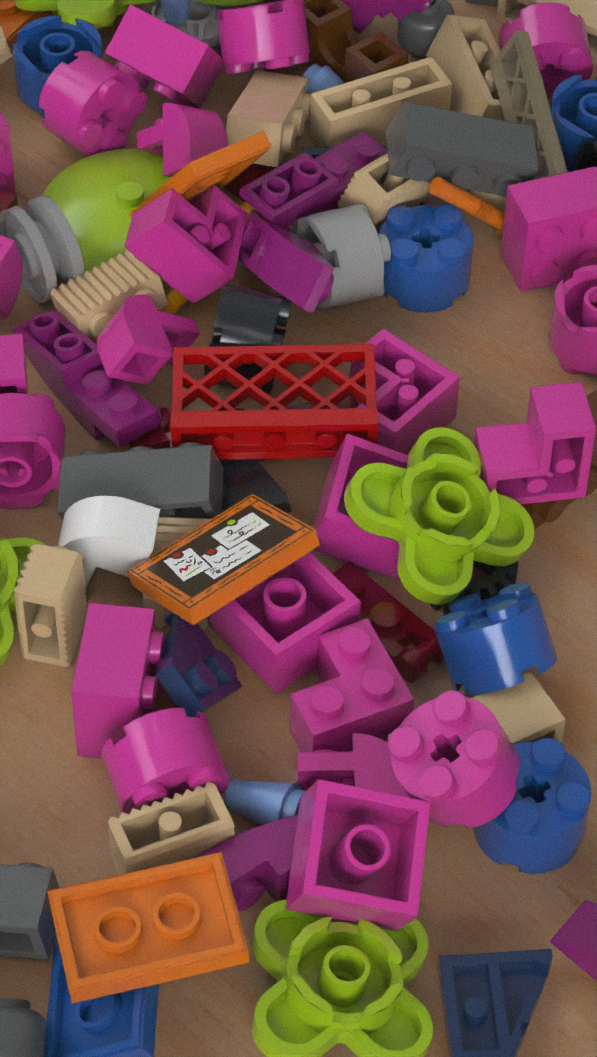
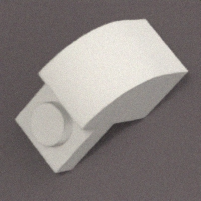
[58,496,160,588]

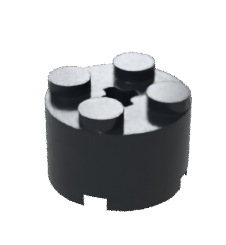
[204,284,292,394]

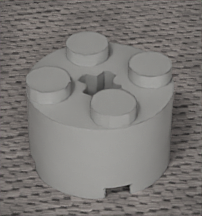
[292,203,391,309]

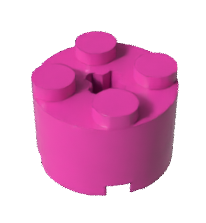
[215,0,310,74]
[498,2,593,98]
[39,51,147,156]
[549,265,597,375]
[0,393,66,509]
[388,690,520,828]
[102,708,230,814]

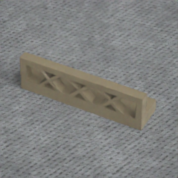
[490,30,568,180]

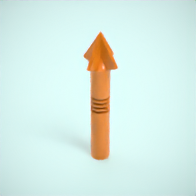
[429,177,505,236]

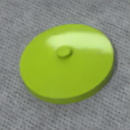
[43,148,171,285]

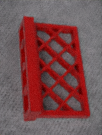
[170,344,378,460]

